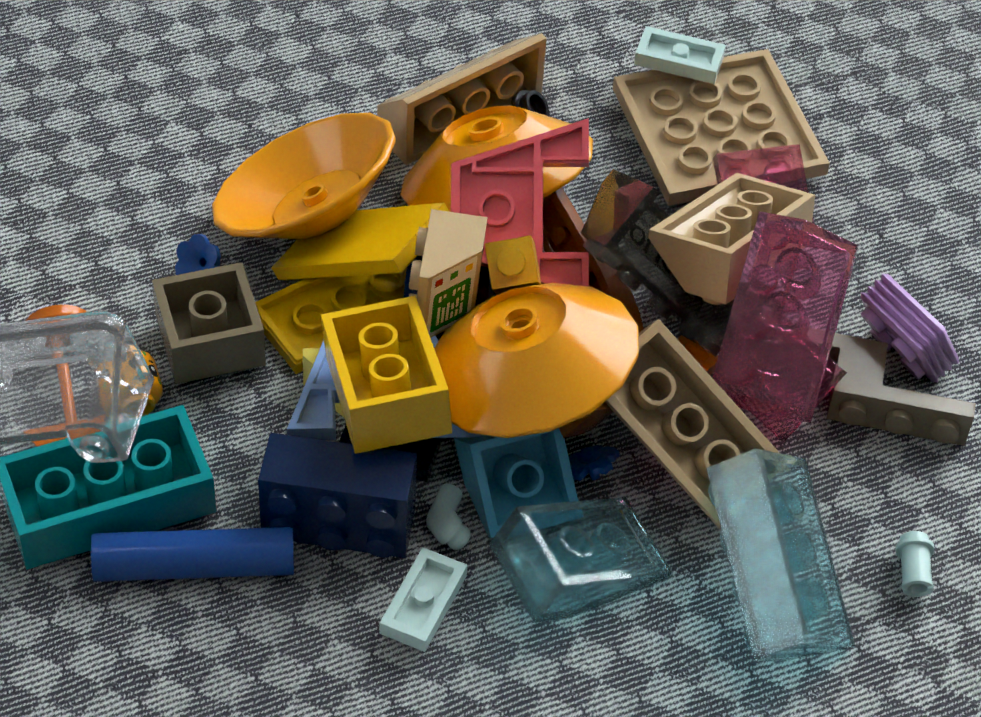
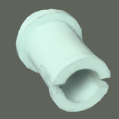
[896,531,935,597]

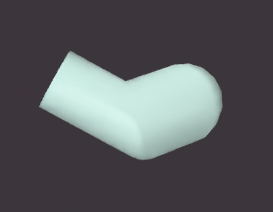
[426,484,471,550]

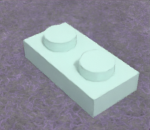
[634,26,726,84]
[379,547,468,652]

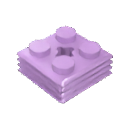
[861,274,959,382]

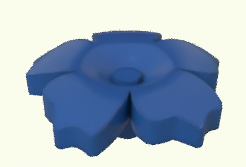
[569,445,620,481]

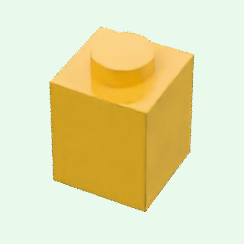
[484,235,541,295]

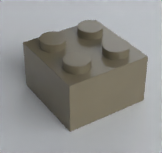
[152,262,266,384]

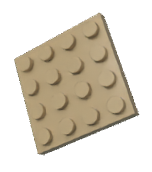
[613,49,830,206]

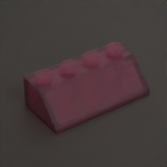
[713,211,858,423]

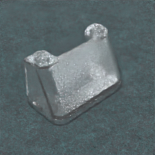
[0,311,154,463]

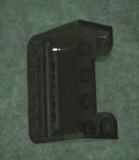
[581,169,782,360]

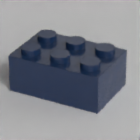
[258,432,417,558]

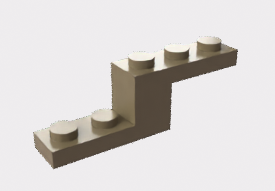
[743,317,976,446]

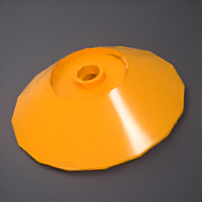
[400,105,593,212]
[212,113,396,239]
[434,283,639,438]

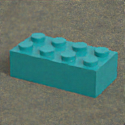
[0,405,217,570]

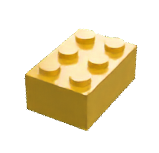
[321,296,452,454]

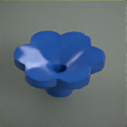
[175,234,221,275]

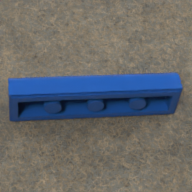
[91,527,294,582]

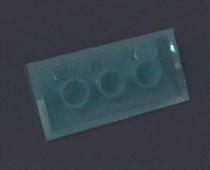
[706,448,855,662]

